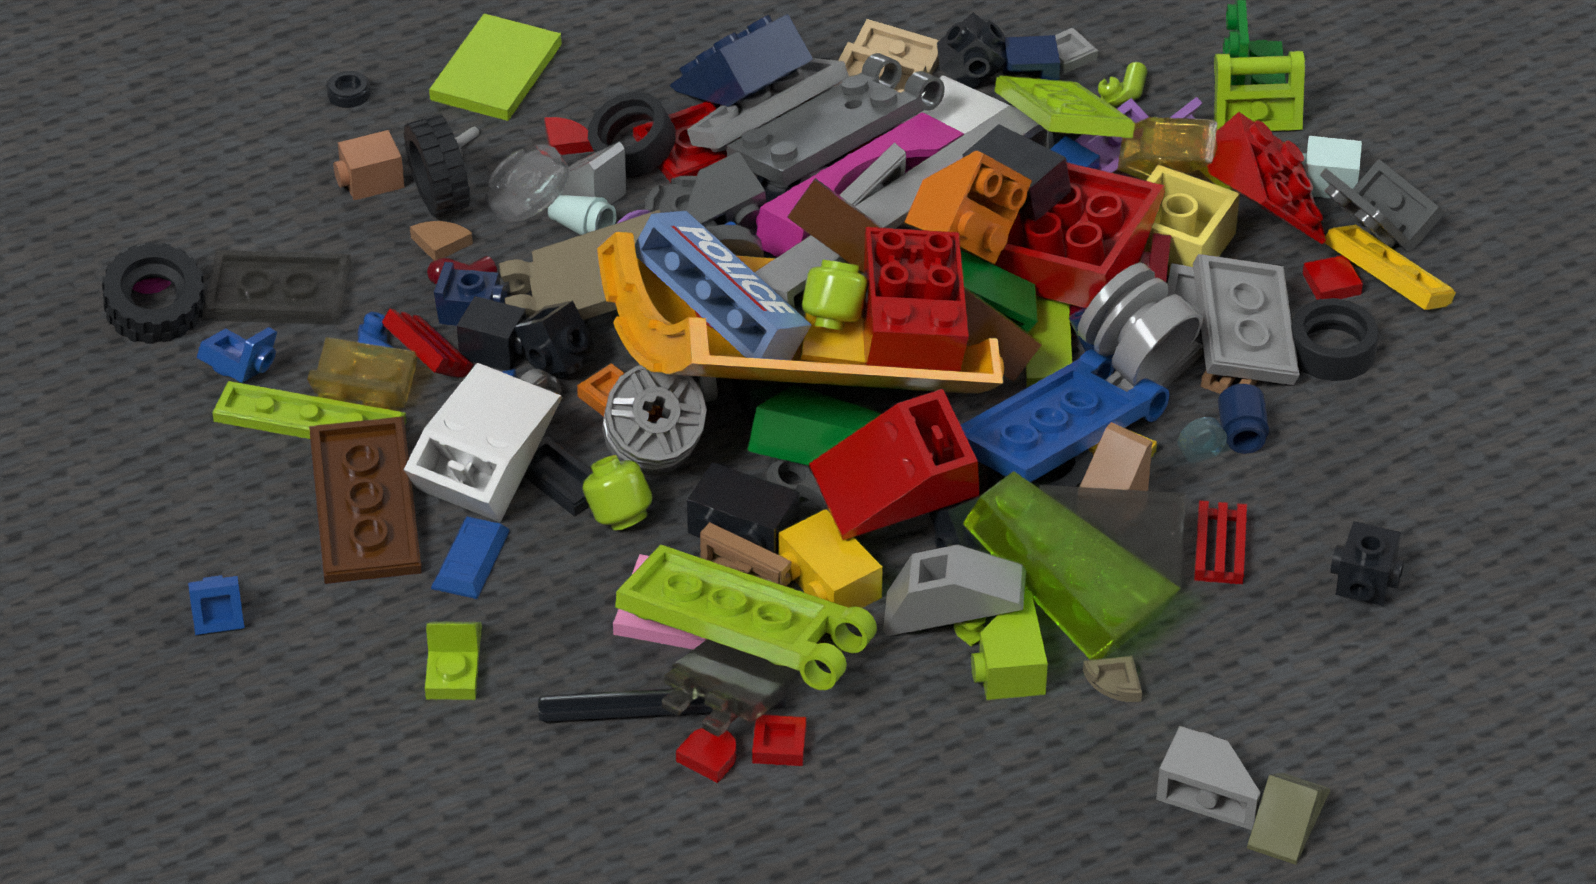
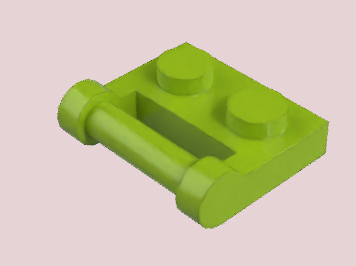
[1214,51,1305,131]

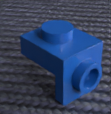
[196,327,277,383]

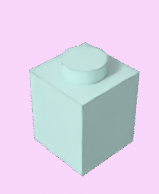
[1302,136,1362,198]

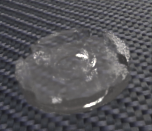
[485,144,569,222]

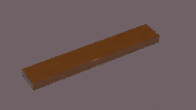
[787,178,1042,382]

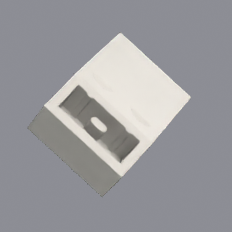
[404,363,562,522]

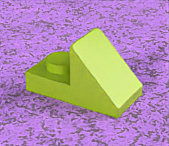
[425,622,482,700]

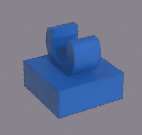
[188,575,245,635]

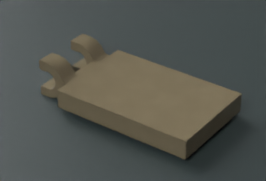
[499,209,661,320]

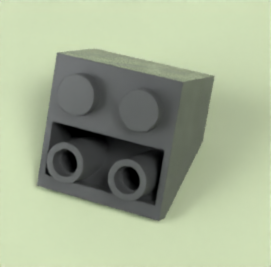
[686,151,766,236]

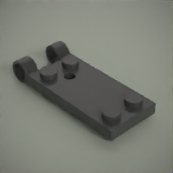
[726,53,945,187]

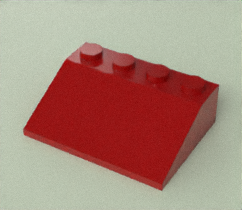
[984,163,1165,308]

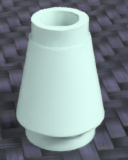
[548,194,616,235]

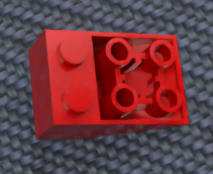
[1201,112,1326,244]
[863,227,969,372]
[809,389,979,541]

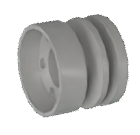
[1077,262,1203,386]
[602,365,707,475]

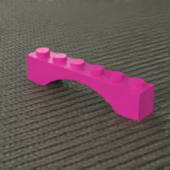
[756,112,964,257]

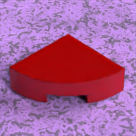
[544,117,594,156]

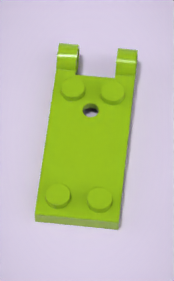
[615,544,877,690]

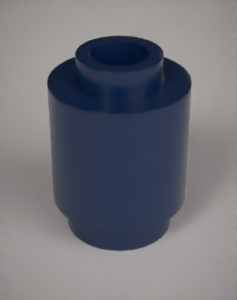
[1218,384,1269,454]

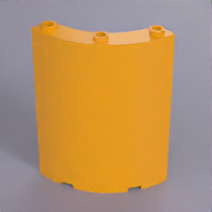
[597,232,1004,393]

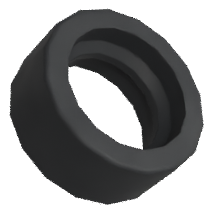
[588,91,676,177]
[1291,298,1379,381]

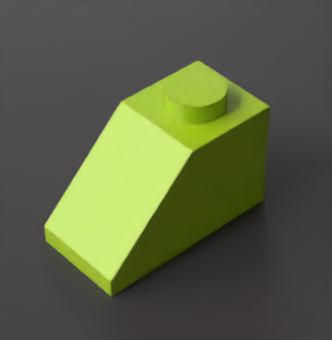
[971,591,1048,700]

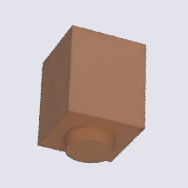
[333,130,404,200]

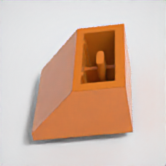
[904,151,1032,264]

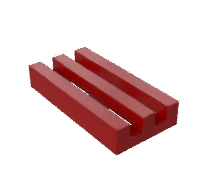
[382,309,473,378]
[1194,500,1247,585]

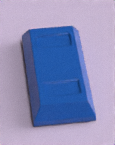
[431,516,510,599]

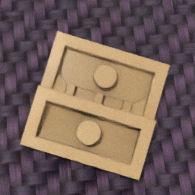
[838,19,940,93]

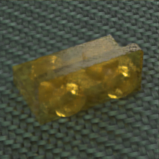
[307,337,418,410]

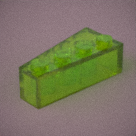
[963,471,1181,660]

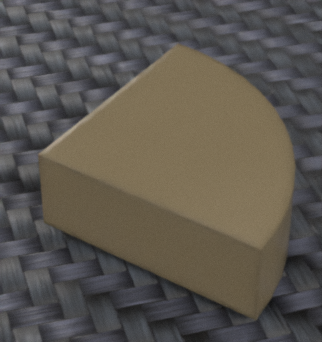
[1083,656,1142,702]

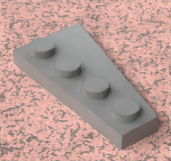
[687,58,849,152]

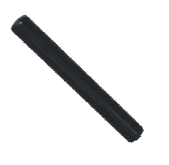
[538,682,786,722]

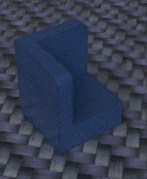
[1003,35,1060,80]

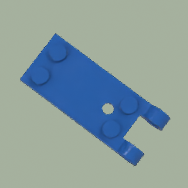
[961,349,1169,486]

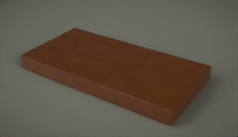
[309,416,422,584]

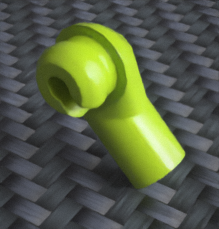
[1098,62,1148,107]

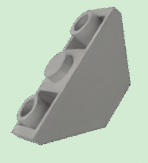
[883,545,1026,636]

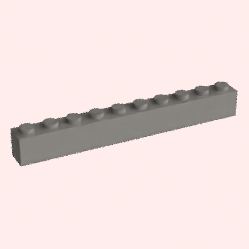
[754,106,1054,317]

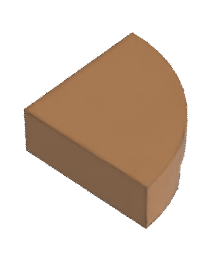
[410,221,473,260]

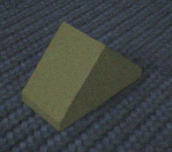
[1247,772,1330,865]

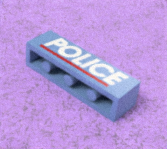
[635,211,811,360]

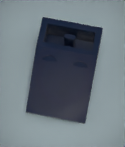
[670,14,813,107]

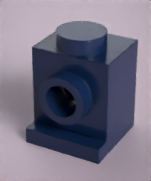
[434,262,507,326]

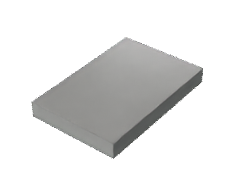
[1193,254,1299,385]

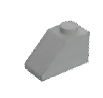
[1156,726,1260,830]

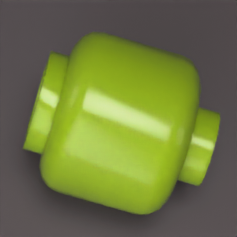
[802,259,868,331]
[582,455,653,530]

